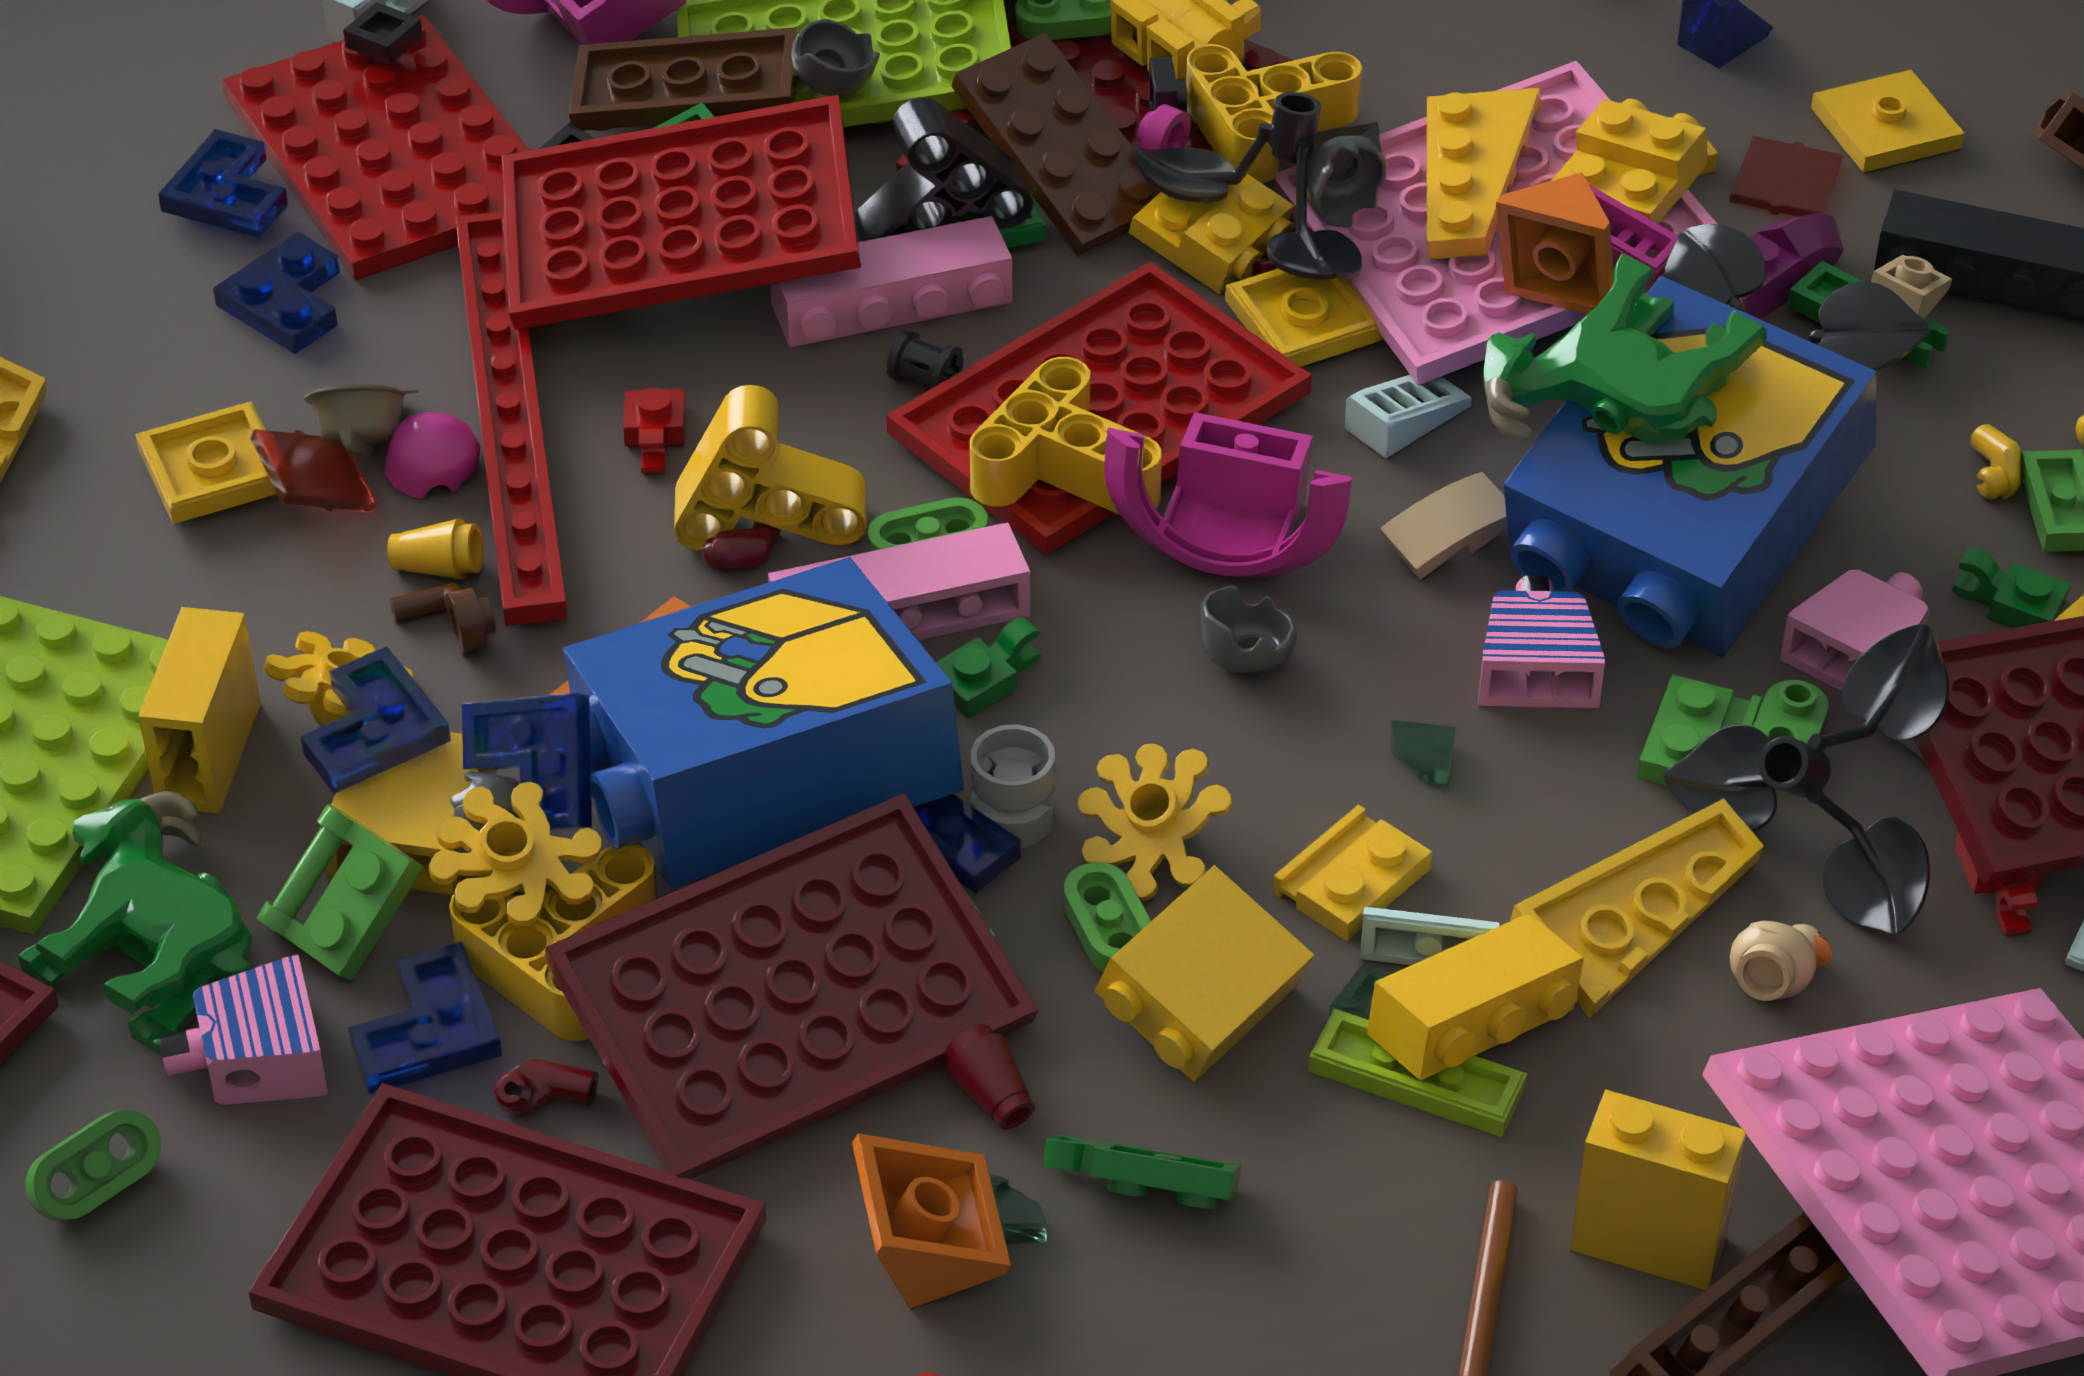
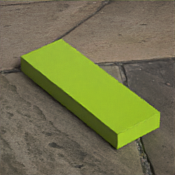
[1308,1009,1528,1138]

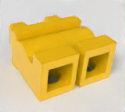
[1110,0,1261,81]

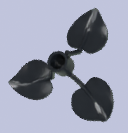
[1134,92,1382,279]
[1664,224,1930,371]
[1663,624,1949,935]

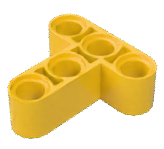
[1186,44,1362,184]
[970,357,1162,515]
[674,385,867,550]
[449,844,658,1042]

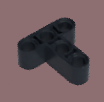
[855,98,1033,242]

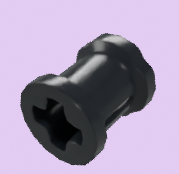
[887,328,964,389]

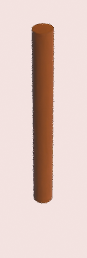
[1458,1180,1518,1376]

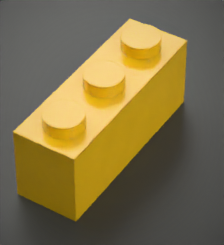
[1367,913,1584,1081]

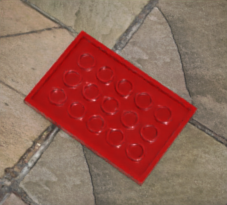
[221,15,529,281]
[502,95,862,330]
[886,261,1312,555]

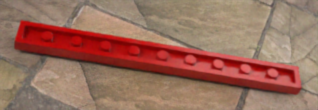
[455,211,568,627]

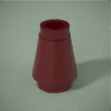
[944,1024,1035,1130]

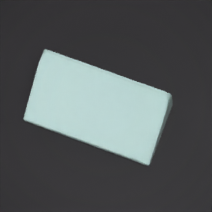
[1360,907,1499,965]

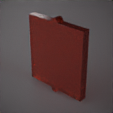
[1729,135,1843,217]
[250,429,377,513]

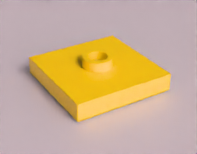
[1811,70,1965,173]
[1225,268,1383,367]
[135,401,290,524]

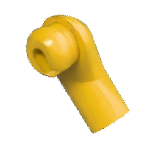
[1970,424,2021,500]

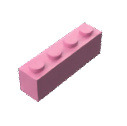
[770,216,1013,348]
[768,522,1030,641]

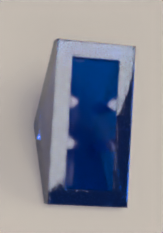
[1677,0,1774,69]

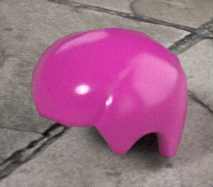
[384,412,481,499]

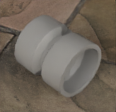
[970,724,1055,849]

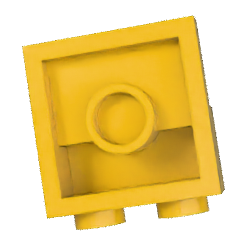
[1551,99,1708,224]
[1128,174,1294,295]

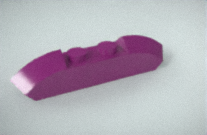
[1741,213,1844,320]

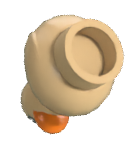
[1730,920,1832,1001]

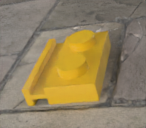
[1273,804,1432,942]

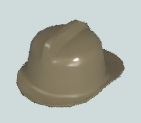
[304,385,419,458]

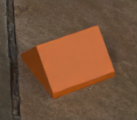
[1496,172,1614,315]
[852,1133,1011,1309]

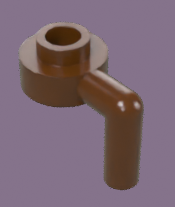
[389,583,496,654]

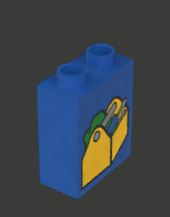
[1503,276,1877,658]
[546,557,964,888]

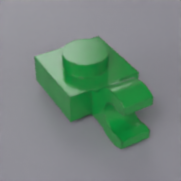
[1952,548,2071,628]
[936,617,1041,719]

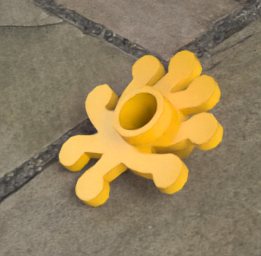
[264,631,415,730]
[1078,743,1233,901]
[429,782,601,927]

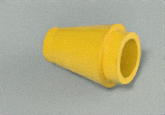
[387,518,484,580]

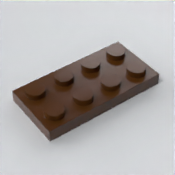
[569,27,798,131]
[951,33,1160,256]

